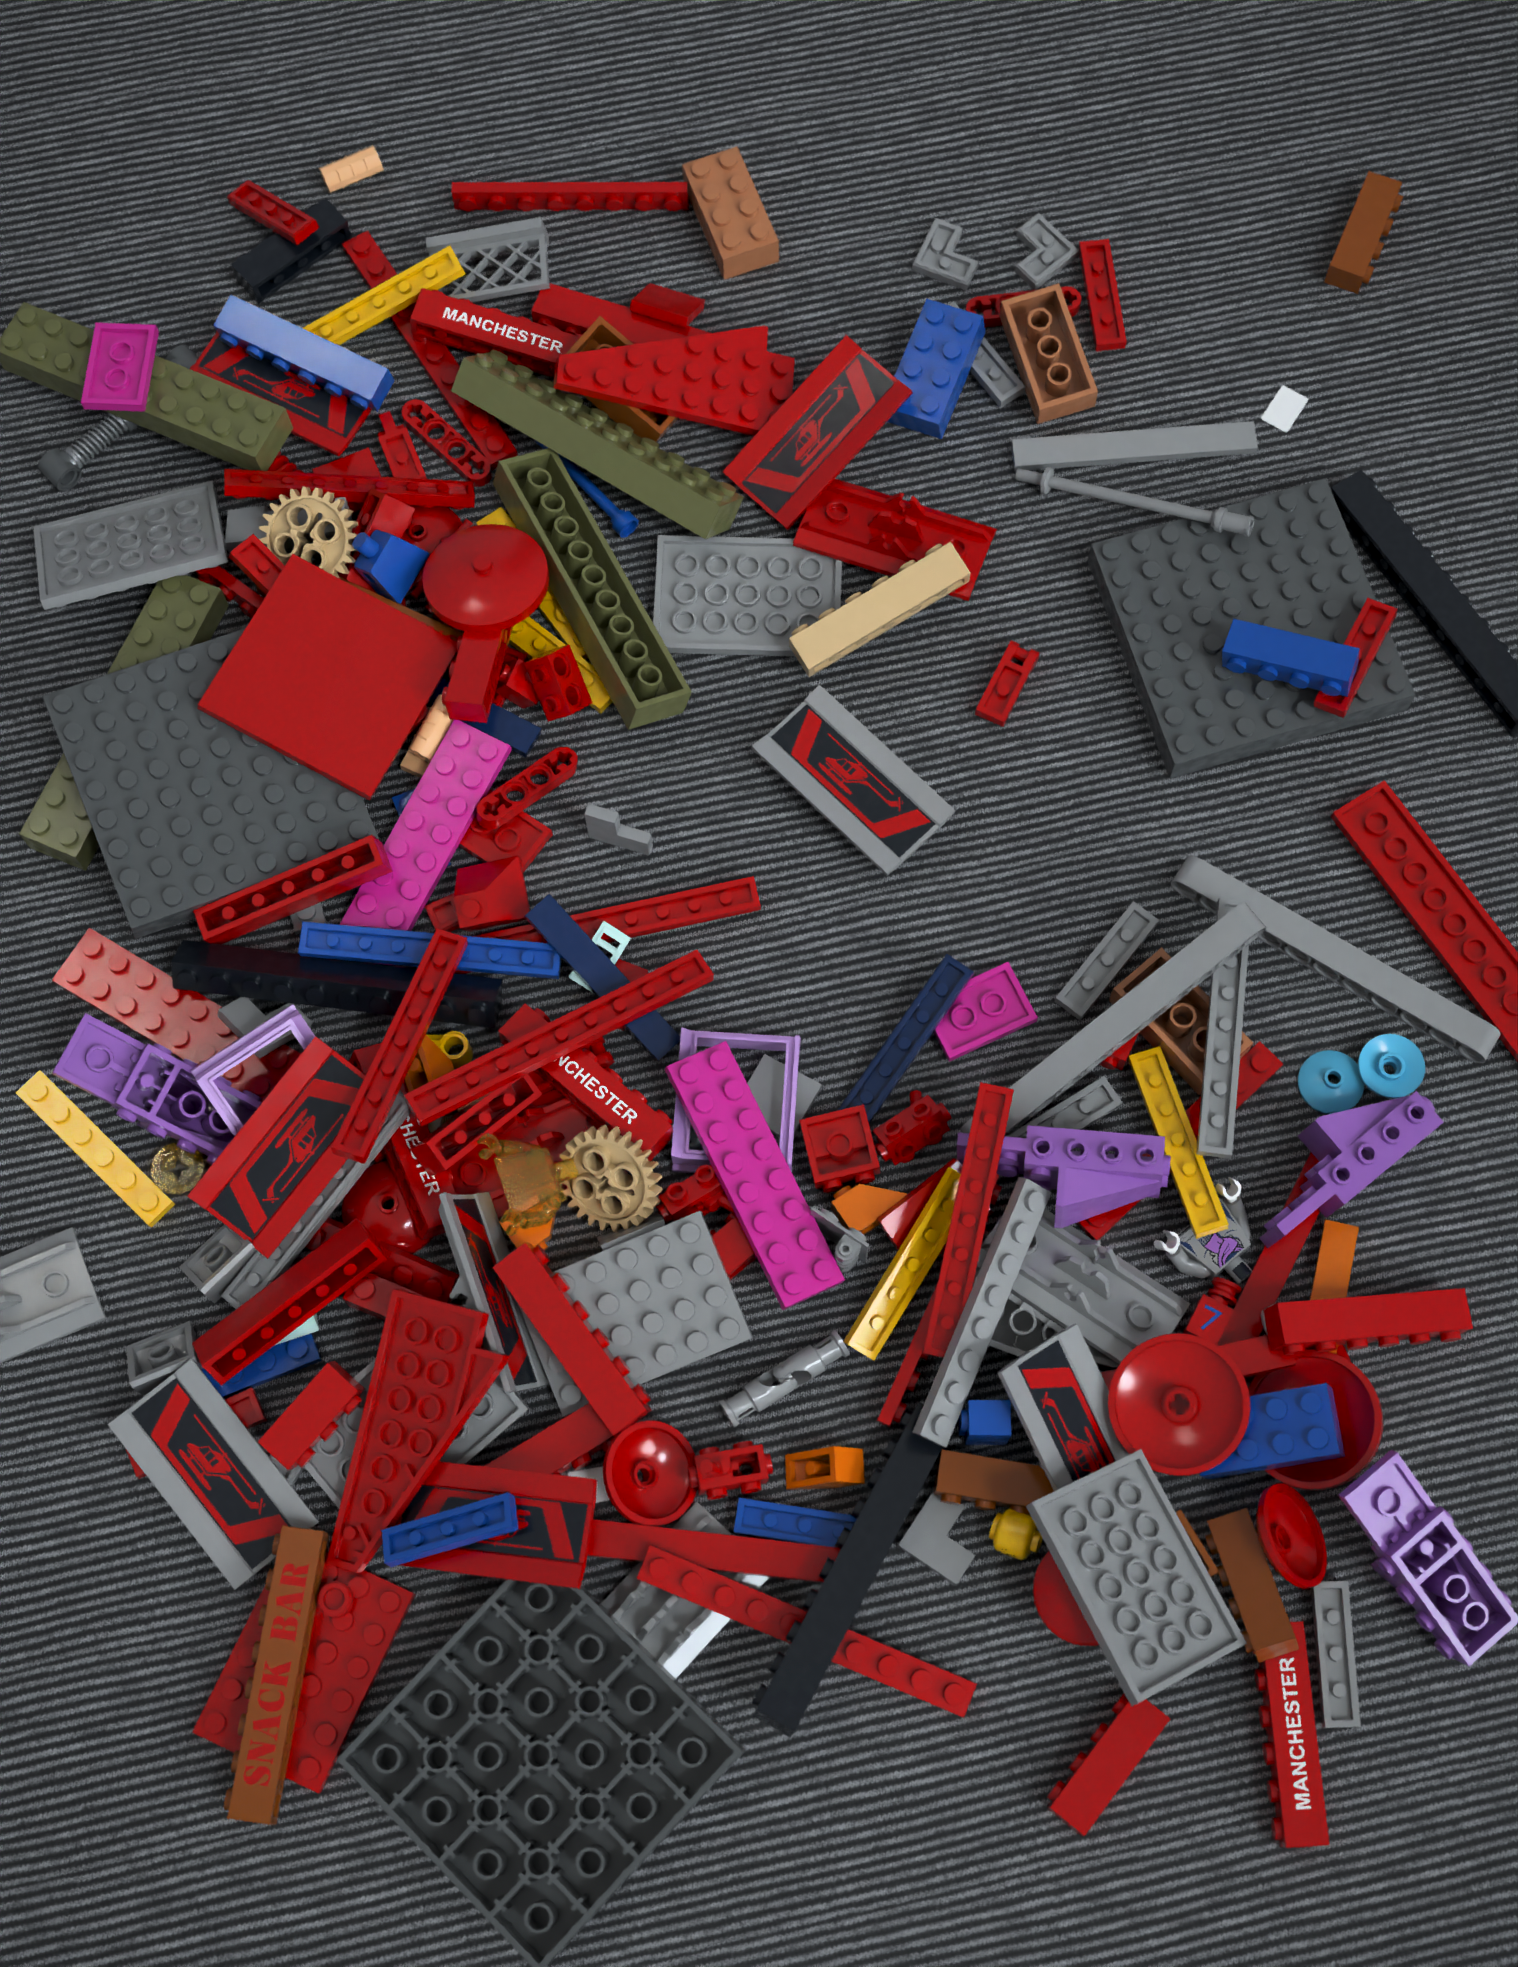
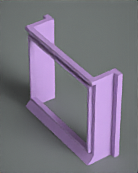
[190,1004,315,1137]
[671,1027,801,1173]

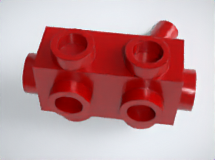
[873,1090,952,1166]
[656,1164,735,1224]
[687,1441,773,1500]

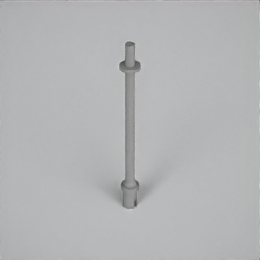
[1015,467,1254,536]

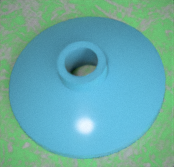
[1358,1034,1425,1098]
[1298,1050,1364,1114]

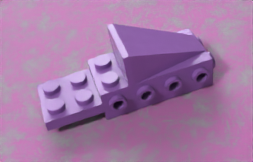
[52,1013,261,1164]
[1259,1091,1443,1248]
[957,1125,1171,1228]
[1338,1450,1518,1666]

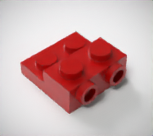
[799,1104,880,1193]

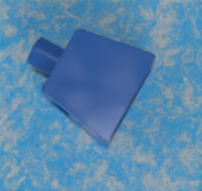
[352,530,430,604]

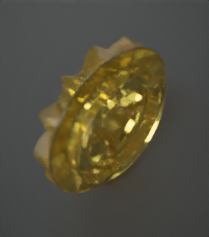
[151,1142,205,1196]

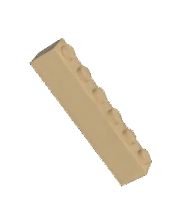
[789,542,971,677]

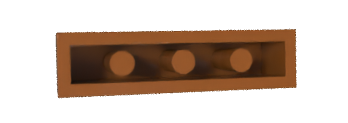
[1324,171,1404,294]
[933,1450,1054,1515]
[1204,1508,1299,1663]

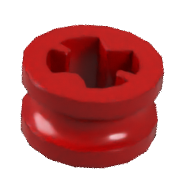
[1207,1277,1242,1306]

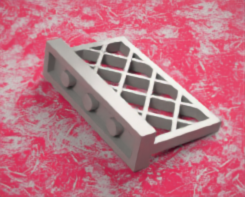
[426,217,550,302]

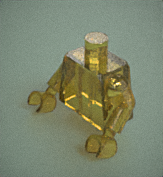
[477,1134,580,1236]

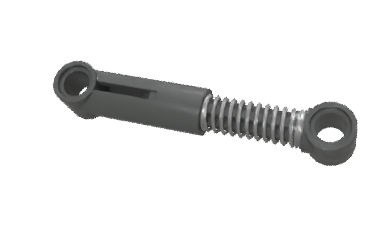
[38,345,199,491]

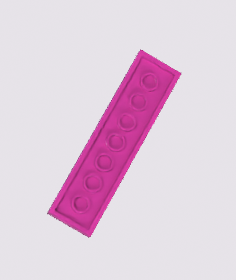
[339,720,512,965]
[665,1041,845,1310]

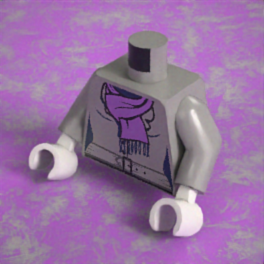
[1154,1177,1253,1284]

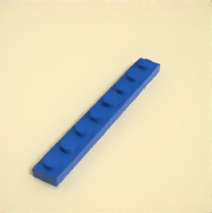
[298,921,561,979]

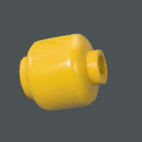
[989,1508,1043,1560]

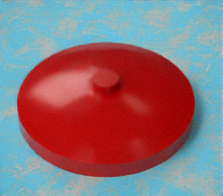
[422,524,549,633]
[1108,1333,1251,1476]
[1248,1349,1383,1490]

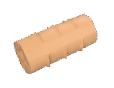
[319,146,384,193]
[408,694,454,763]

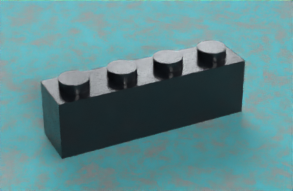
[231,198,352,304]

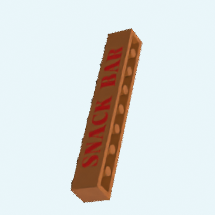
[224,1525,329,1825]

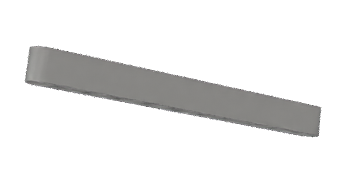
[1171,856,1501,1063]
[960,902,1267,1136]

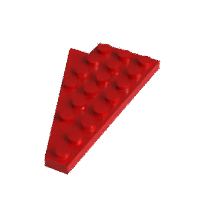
[553,326,795,436]
[326,1289,509,1573]

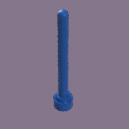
[535,440,639,538]

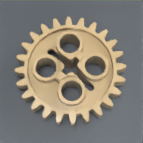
[259,487,358,578]
[557,1125,663,1232]

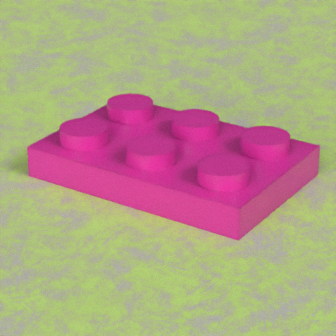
[81,323,159,412]
[934,962,1038,1062]

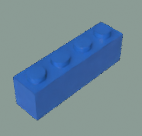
[1222,618,1360,697]

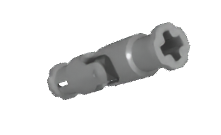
[719,1330,850,1427]

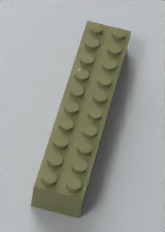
[0,302,293,471]
[451,350,744,539]
[493,448,692,730]
[19,575,229,871]

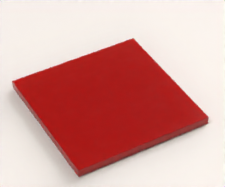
[197,554,457,801]

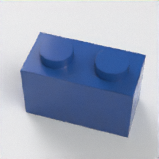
[958,1400,1011,1445]

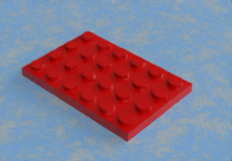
[192,1552,416,1794]

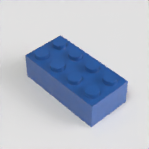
[887,299,986,439]
[1200,1383,1345,1479]

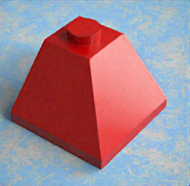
[454,855,530,932]

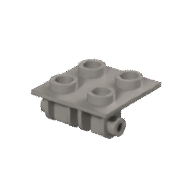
[810,1207,870,1273]

